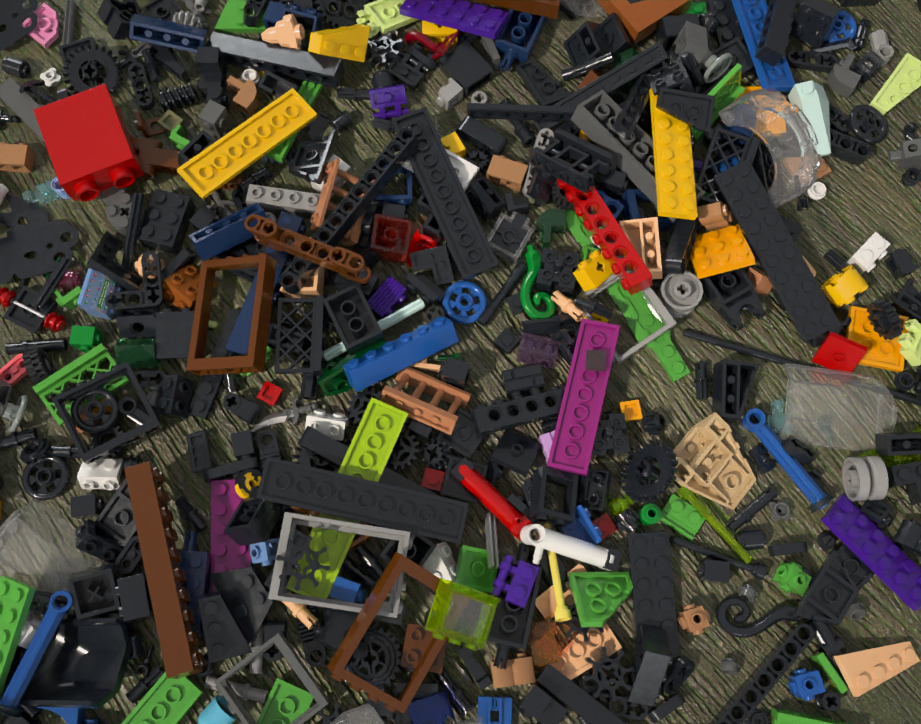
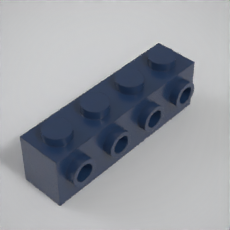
[129,14,207,53]
[189,202,267,261]

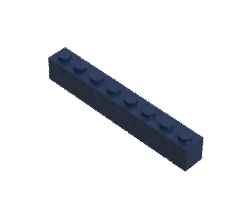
[225,211,307,356]

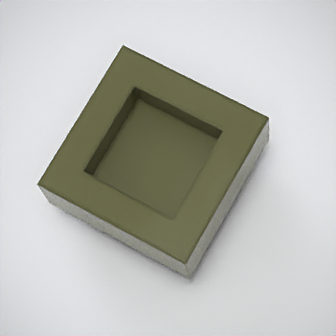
[158,110,184,133]

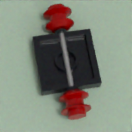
[0,285,66,335]

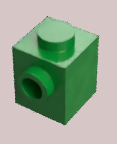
[69,325,103,352]

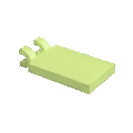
[356,0,419,39]

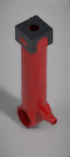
[449,457,533,542]

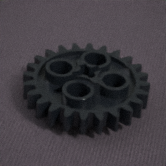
[313,0,369,29]

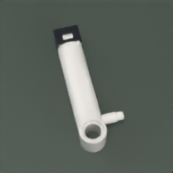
[520,524,622,572]

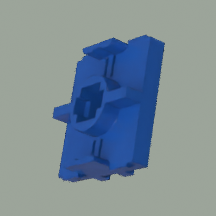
[477,695,512,724]

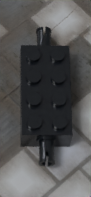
[483,543,542,670]

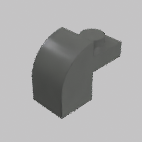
[827,53,861,99]

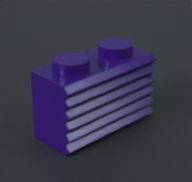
[367,276,408,319]

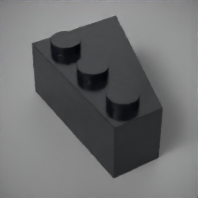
[627,624,673,707]

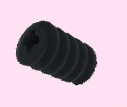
[159,81,200,112]

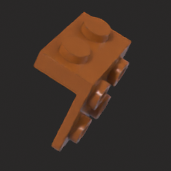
[163,264,217,311]

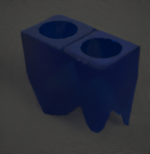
[408,691,457,724]

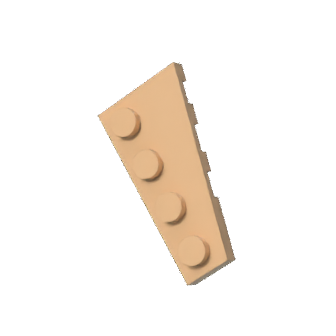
[550,623,622,681]
[833,641,920,697]

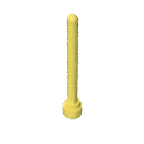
[543,523,572,622]

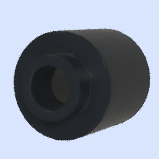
[1,57,31,79]
[734,529,767,551]

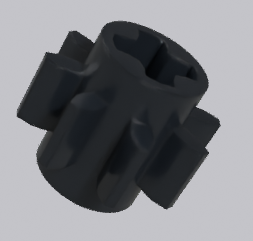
[641,411,666,436]
[615,509,640,534]

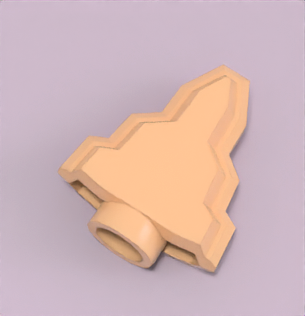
[261,13,305,50]

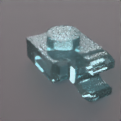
[22,180,60,205]
[767,400,792,435]

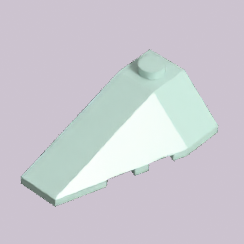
[788,80,831,159]

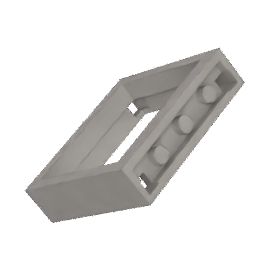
[575,270,677,365]

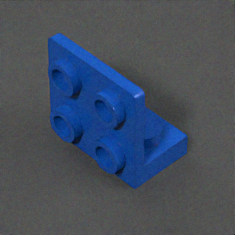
[559,505,602,545]

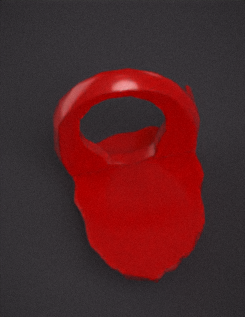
[406,229,438,268]

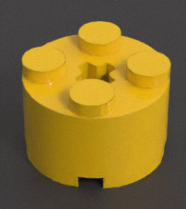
[821,265,869,308]

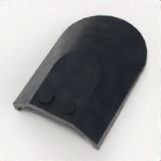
[4,618,132,709]

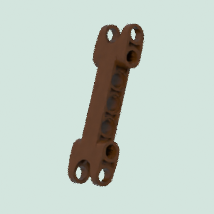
[131,138,244,190]
[244,214,372,284]

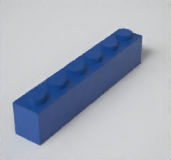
[343,316,459,392]

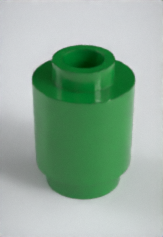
[638,504,661,526]

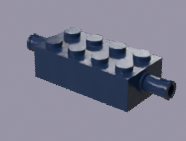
[495,9,549,71]
[156,531,211,638]

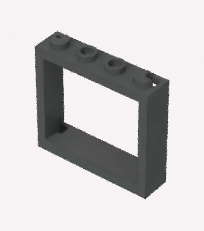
[214,631,330,724]

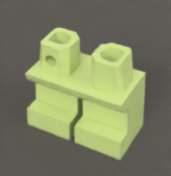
[898,319,921,366]

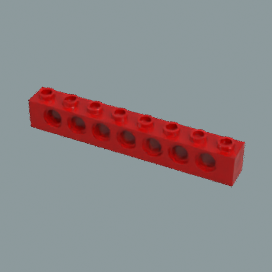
[557,163,653,296]

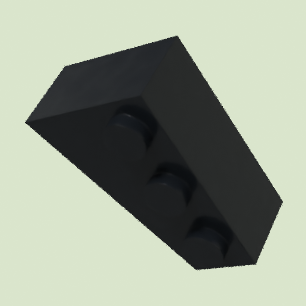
[712,359,760,423]
[198,591,252,663]

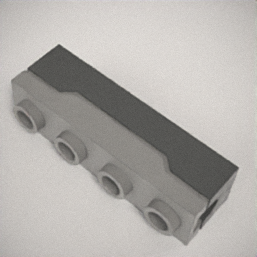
[246,184,320,219]

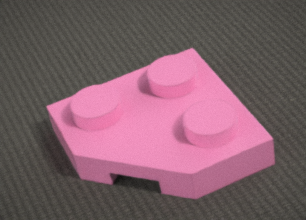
[22,3,59,49]

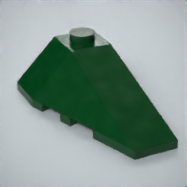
[317,340,397,397]

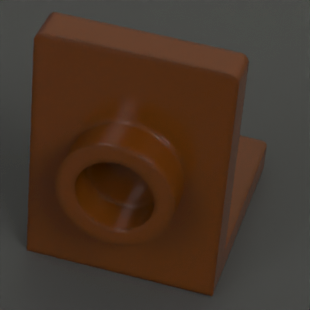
[135,110,167,138]

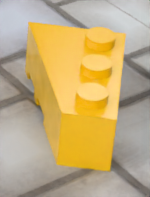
[308,24,370,62]

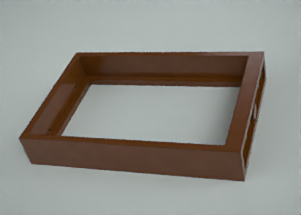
[186,253,277,376]
[327,552,470,714]

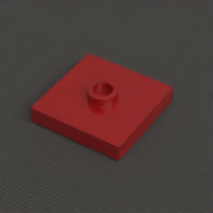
[812,332,868,376]

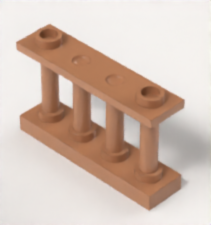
[310,158,375,247]
[380,367,471,435]

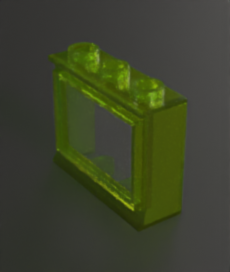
[425,579,501,651]

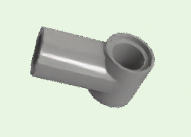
[869,29,894,68]

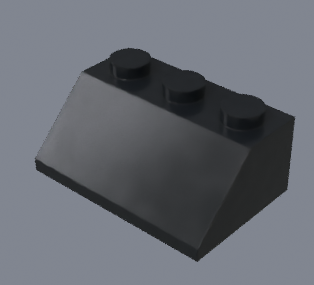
[738,140,784,200]

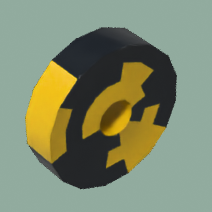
[234,468,262,499]

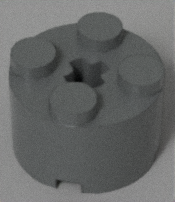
[105,193,147,237]

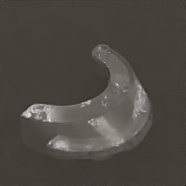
[718,89,821,208]

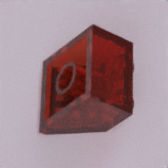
[370,213,412,263]

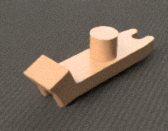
[409,357,441,372]

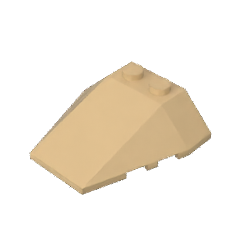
[673,412,756,510]

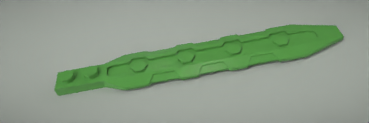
[562,193,691,383]

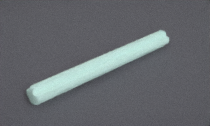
[324,298,425,361]

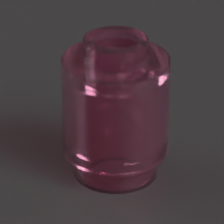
[50,271,81,289]

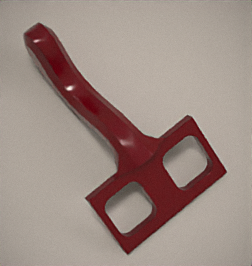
[404,31,459,59]

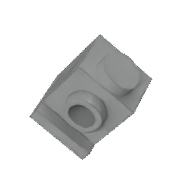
[436,77,463,111]

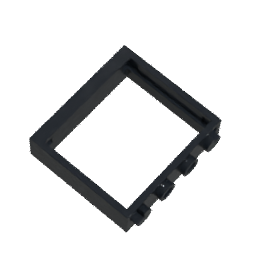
[52,362,163,465]

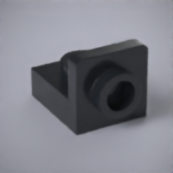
[860,499,894,531]

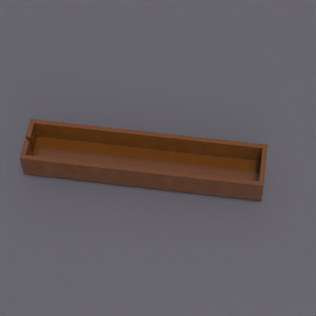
[124,461,205,679]

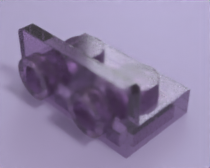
[517,332,560,369]

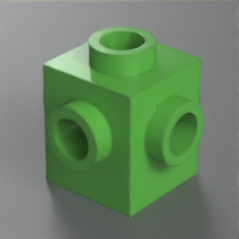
[773,562,812,595]

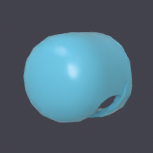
[198,694,237,724]

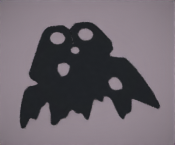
[0,0,38,51]
[0,194,79,284]

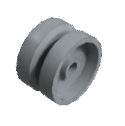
[657,271,703,318]
[842,456,888,501]

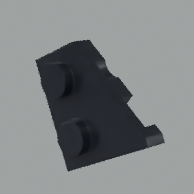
[891,278,921,323]

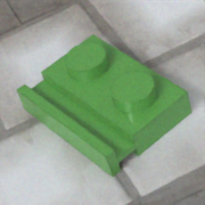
[660,494,707,541]

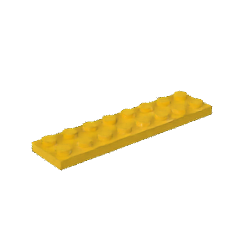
[177,88,317,199]
[649,88,698,220]

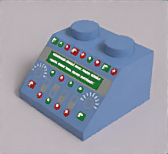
[77,268,124,320]

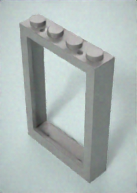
[268,512,413,618]

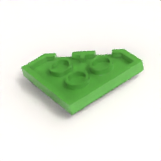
[568,572,634,627]

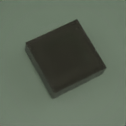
[585,350,606,372]

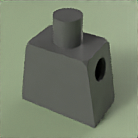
[888,138,921,169]

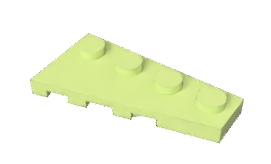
[869,53,921,116]

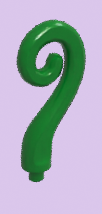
[520,244,556,319]

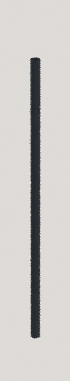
[683,329,921,406]

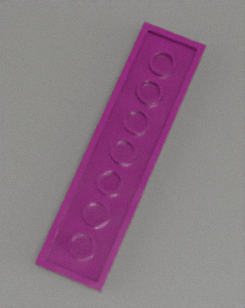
[547,318,620,476]
[210,479,253,643]

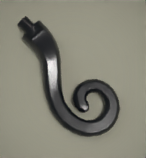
[716,596,804,638]

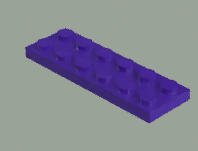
[399,0,509,40]
[820,494,921,611]

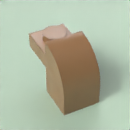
[226,75,260,117]

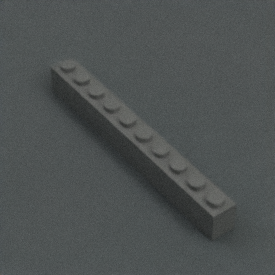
[0,77,129,206]

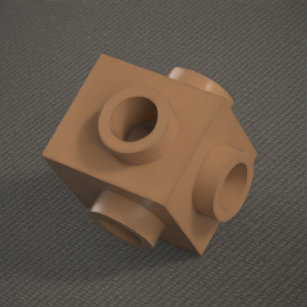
[678,603,710,635]

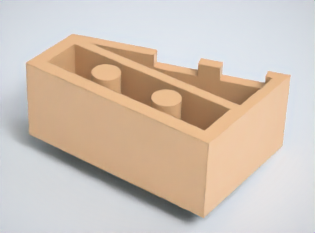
[619,217,663,280]

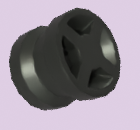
[425,306,444,324]

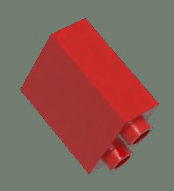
[33,84,145,202]

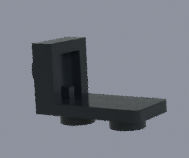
[75,519,123,563]

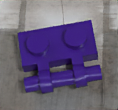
[368,84,409,119]
[491,555,539,608]

